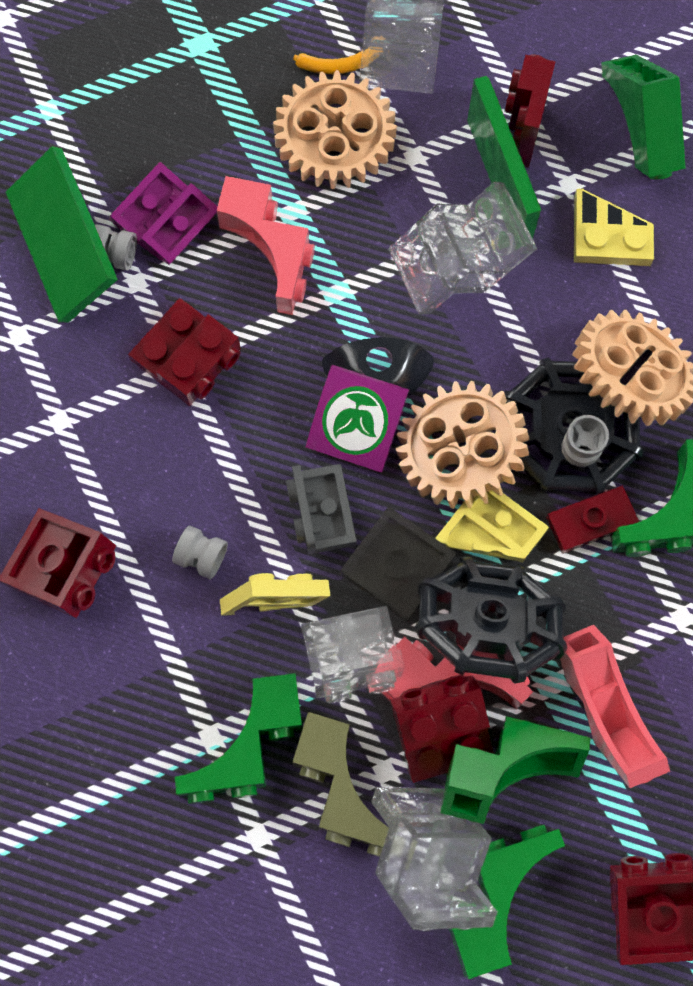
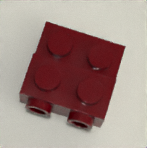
[504,54,556,168]
[128,298,241,407]
[0,508,117,619]
[390,675,494,783]
[610,853,693,965]

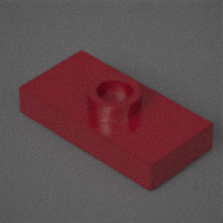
[546,485,639,554]

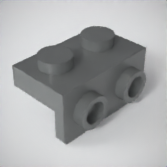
[286,464,357,555]

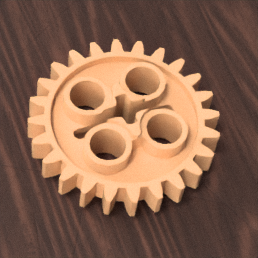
[273,70,397,189]
[572,310,693,426]
[396,381,529,509]

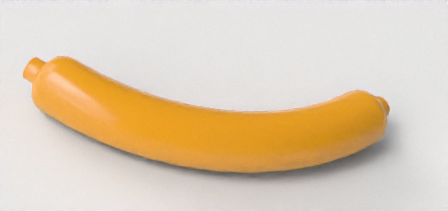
[293,41,384,74]

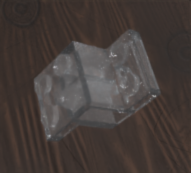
[359,0,444,94]
[388,182,537,315]
[301,606,404,703]
[371,787,497,931]

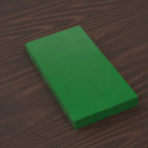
[467,76,541,250]
[5,146,118,323]

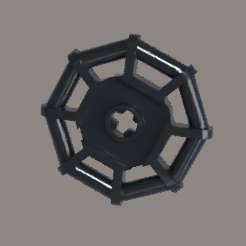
[504,357,644,495]
[415,557,567,684]

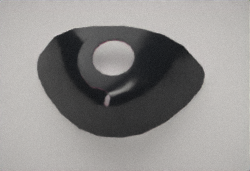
[322,337,434,397]

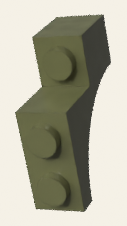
[292,712,409,861]

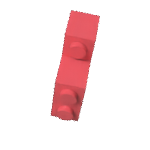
[217,176,315,315]
[560,625,670,788]
[368,637,533,710]

